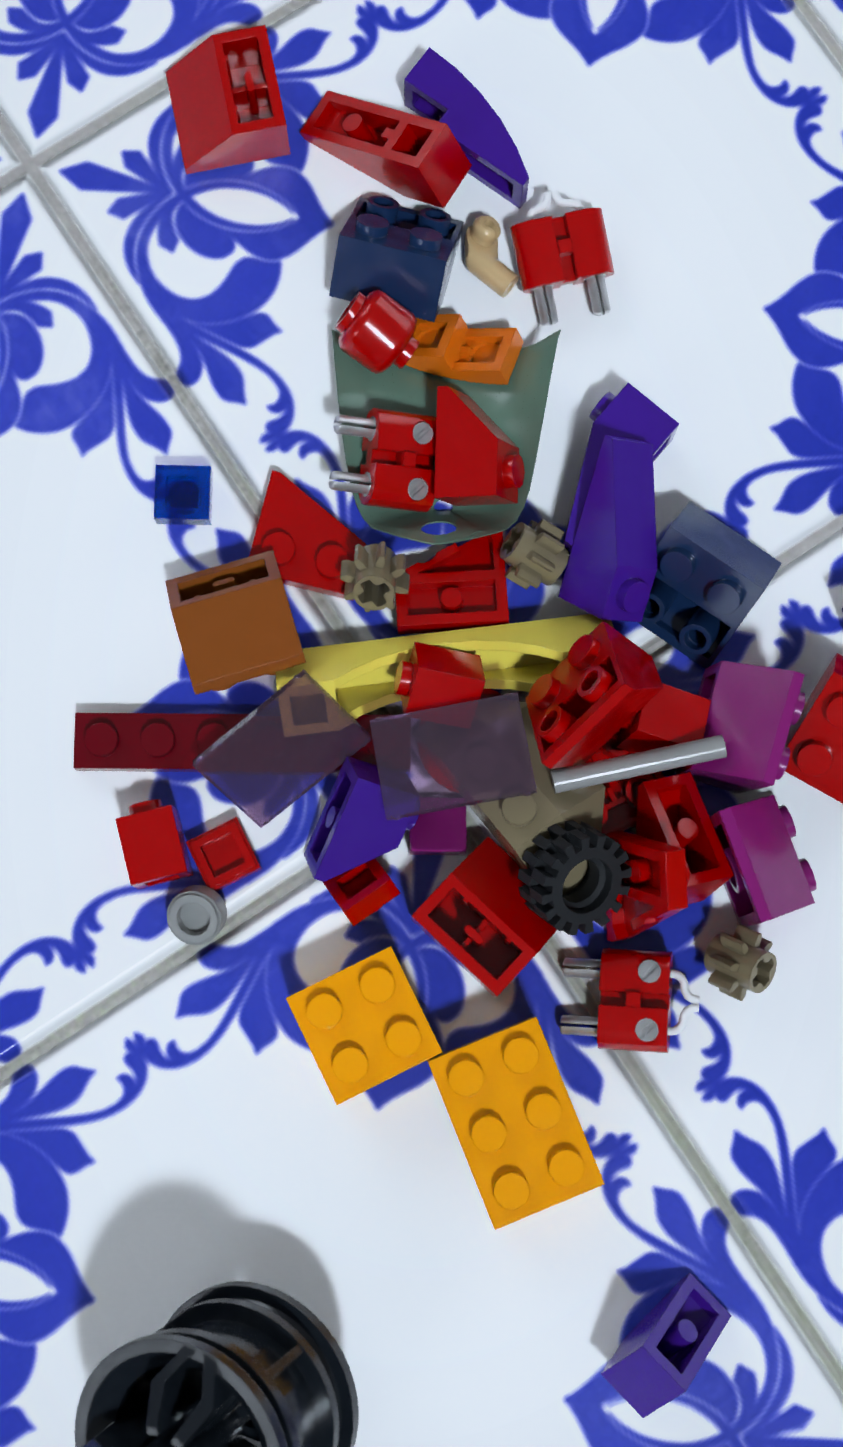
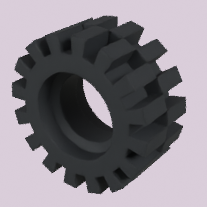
[518,820,632,935]

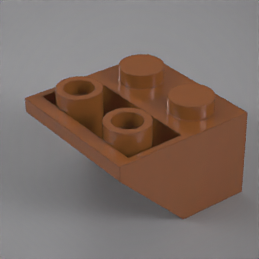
[165,550,306,695]

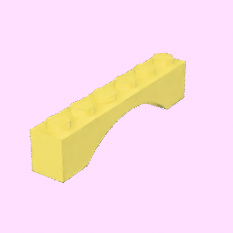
[276,614,614,735]

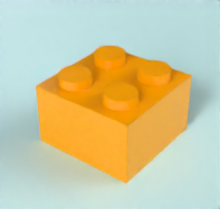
[286,946,442,1105]

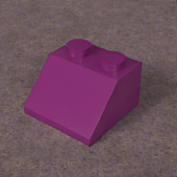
[710,795,817,927]

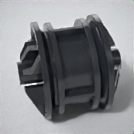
[75,1281,359,1447]

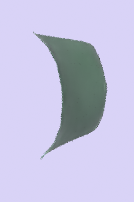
[332,330,561,545]

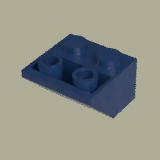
[329,195,464,322]
[637,501,782,668]

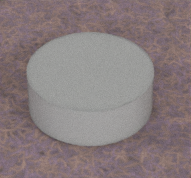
[167,885,227,945]

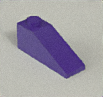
[563,382,679,560]
[558,435,657,622]

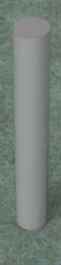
[550,735,727,794]

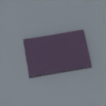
[193,670,372,828]
[369,692,537,821]

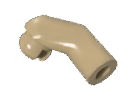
[464,216,519,298]

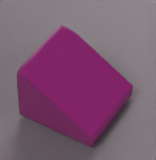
[409,798,467,856]

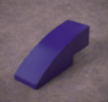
[404,47,529,209]

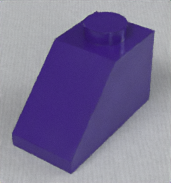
[304,756,421,882]
[601,1273,732,1418]

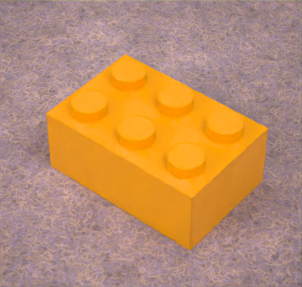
[427,1017,605,1230]

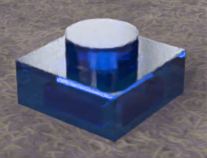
[154,465,213,525]

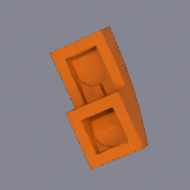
[405,314,524,385]

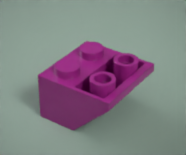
[675,661,805,794]

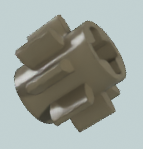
[500,518,569,590]
[340,541,410,613]
[704,924,777,1001]

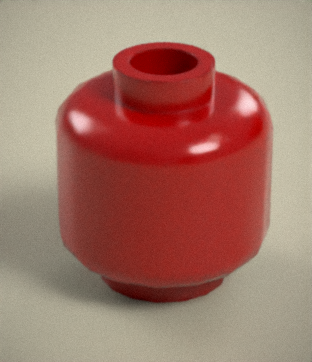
[334,290,420,374]

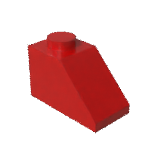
[434,386,525,506]
[636,772,734,904]

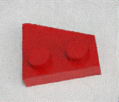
[249,470,366,601]
[395,531,509,634]
[604,831,690,942]

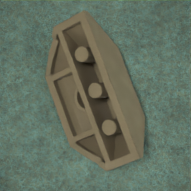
[412,701,606,895]

